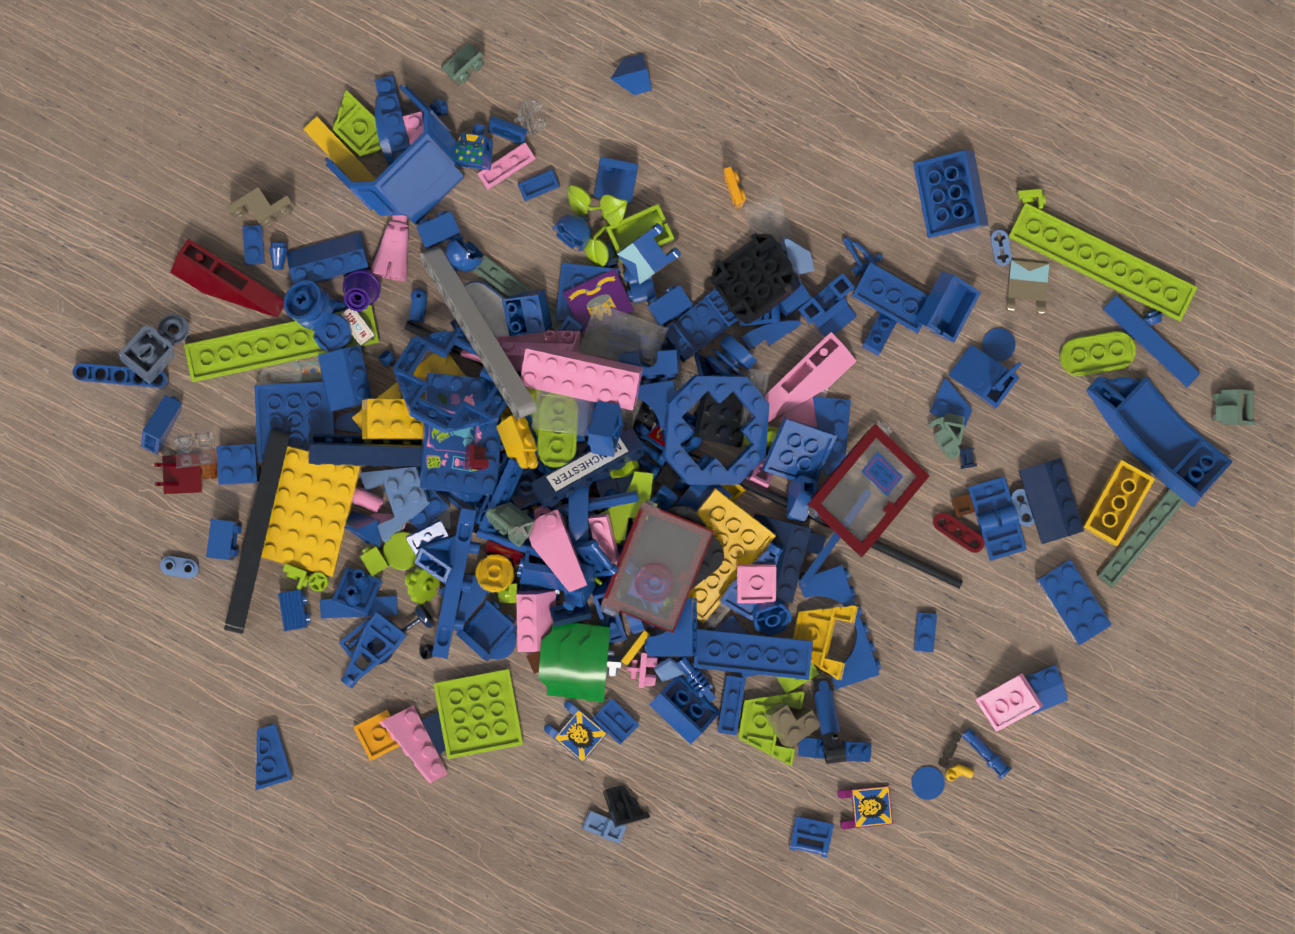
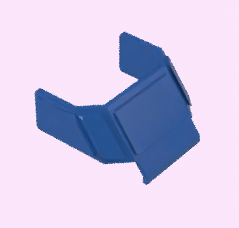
[325,84,464,225]

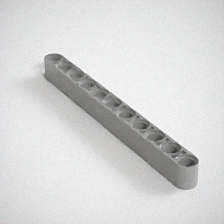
[420,246,537,419]

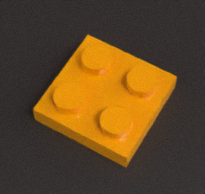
[723,167,746,210]
[353,709,400,761]

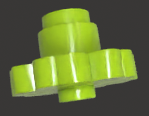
[405,567,440,604]

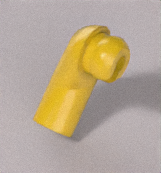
[946,764,975,781]

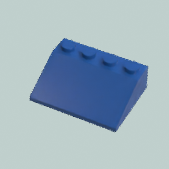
[913,150,989,238]

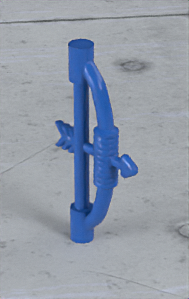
[842,237,883,276]

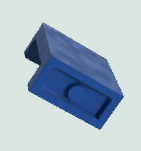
[517,552,564,591]
[456,600,517,661]

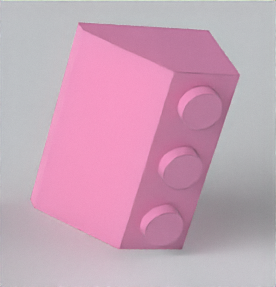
[517,590,556,652]

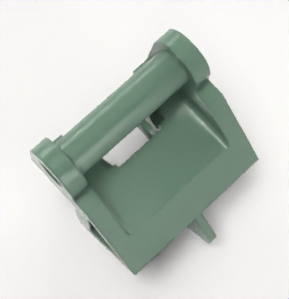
[1212,389,1256,426]
[928,413,965,459]
[486,502,535,547]

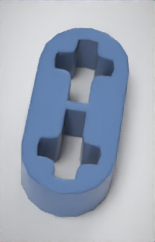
[990,230,1012,266]

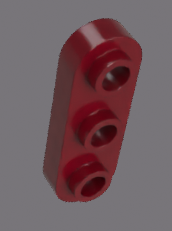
[933,513,985,553]

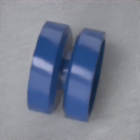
[284,280,334,329]

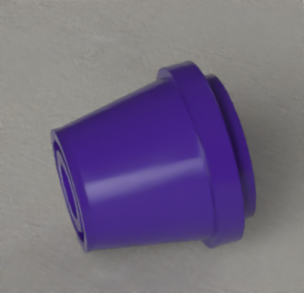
[342,269,381,311]

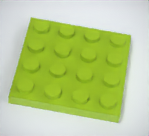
[433,669,523,759]

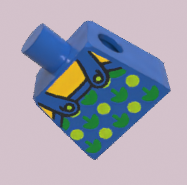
[455,124,493,171]

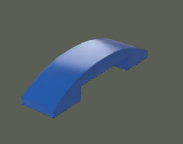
[569,487,589,558]

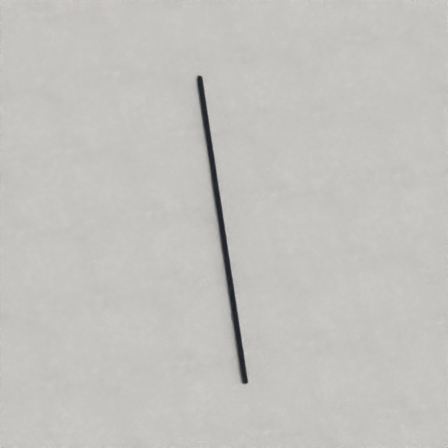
[404,321,963,589]

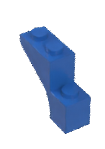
[798,737,872,762]

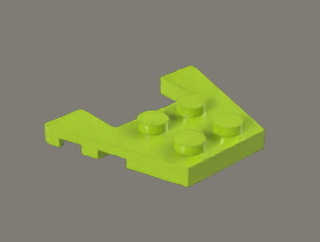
[738,691,805,766]

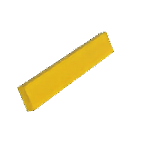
[303,116,376,182]

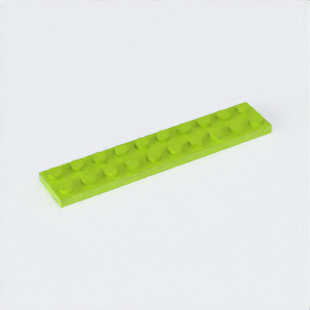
[1008,203,1198,322]
[184,305,380,383]

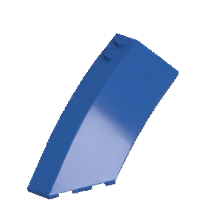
[1086,377,1233,508]

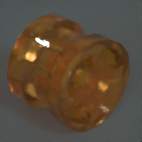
[200,463,218,479]

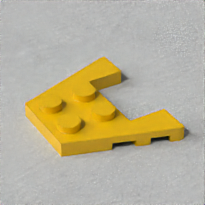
[793,606,858,680]

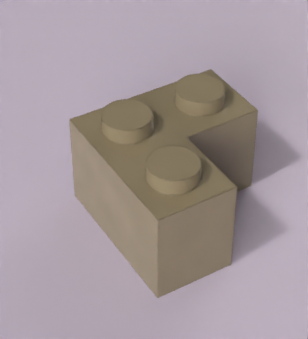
[764,703,820,748]

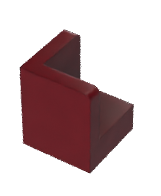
[465,443,489,471]

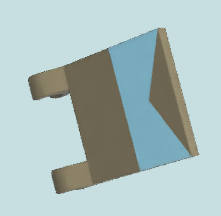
[1006,260,1049,315]

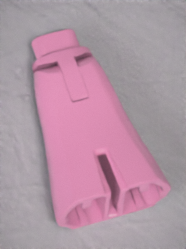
[370,215,409,281]

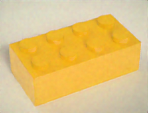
[1082,460,1155,546]

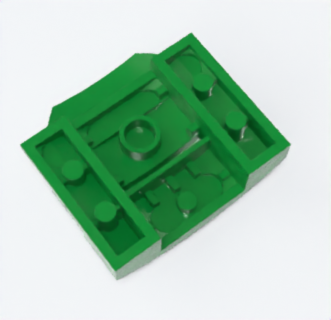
[538,622,611,702]

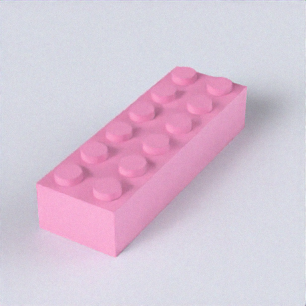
[520,342,643,410]

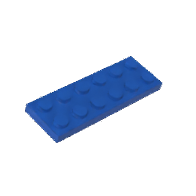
[694,629,813,680]

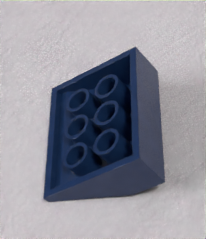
[754,513,811,603]

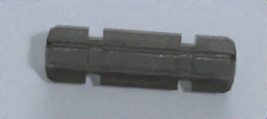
[938,731,962,768]

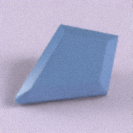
[654,658,685,682]

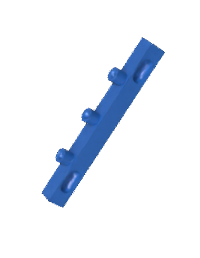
[432,508,480,659]

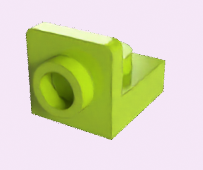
[1017,189,1046,210]
[283,564,310,590]
[498,584,518,603]

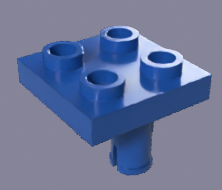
[332,567,383,616]

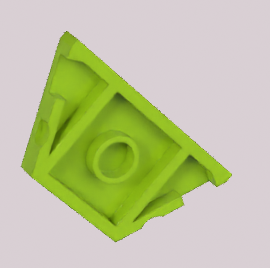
[333,90,382,157]

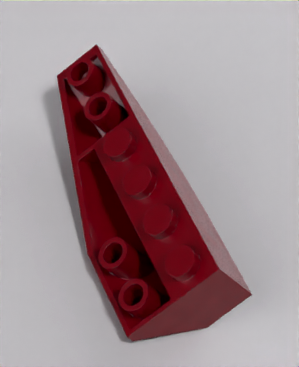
[170,239,284,318]

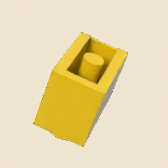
[496,415,538,469]

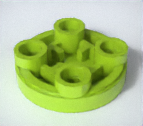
[383,532,417,570]

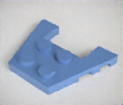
[360,467,430,542]

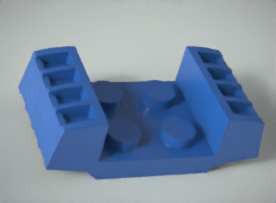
[660,289,738,363]

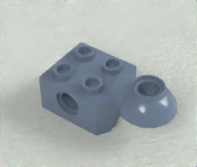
[119,314,189,384]

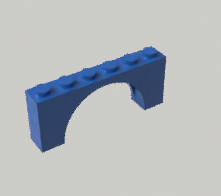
[573,377,677,442]
[798,565,881,689]

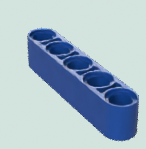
[72,363,169,389]

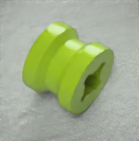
[308,572,329,591]

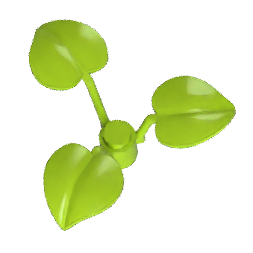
[568,185,627,267]

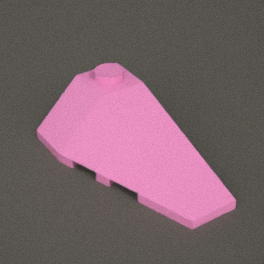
[529,509,587,592]

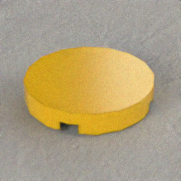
[476,554,514,592]

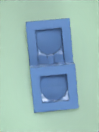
[582,810,627,844]

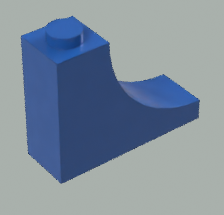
[645,598,697,656]

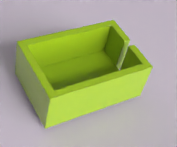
[606,204,674,265]

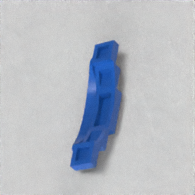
[375,76,410,166]

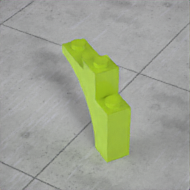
[589,471,654,544]

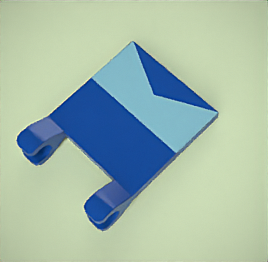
[617,223,681,285]

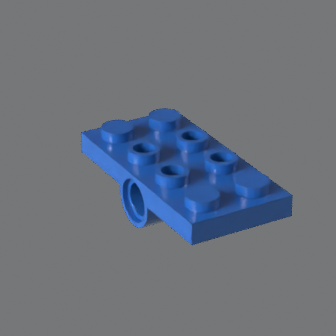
[967,476,1027,561]

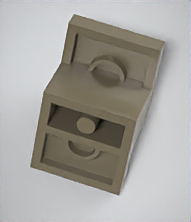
[226,187,295,227]

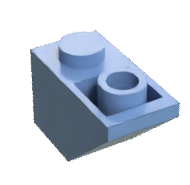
[780,235,814,275]

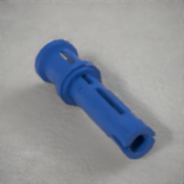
[961,728,1012,779]

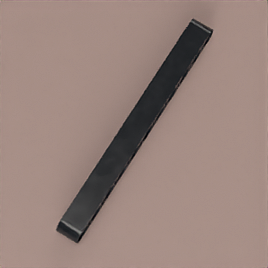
[224,427,291,634]

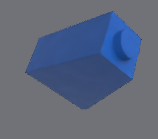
[141,395,182,455]

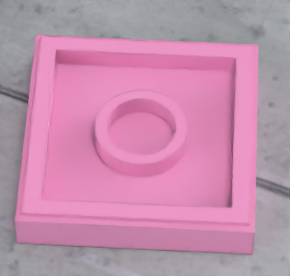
[737,564,776,603]

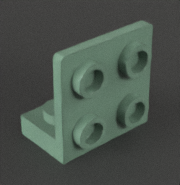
[441,42,485,86]

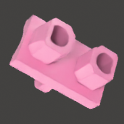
[626,653,657,688]

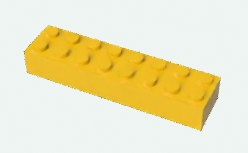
[362,399,512,440]

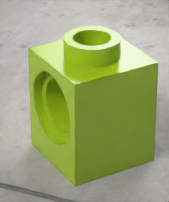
[360,545,390,576]

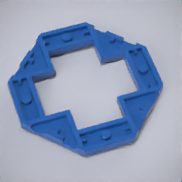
[393,327,507,433]
[663,375,770,485]

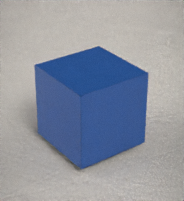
[779,280,811,318]

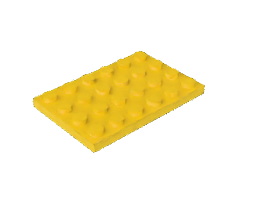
[262,445,361,577]
[667,488,776,624]

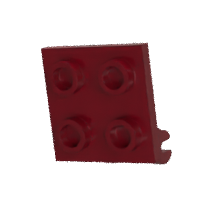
[154,454,202,494]
[486,540,525,568]

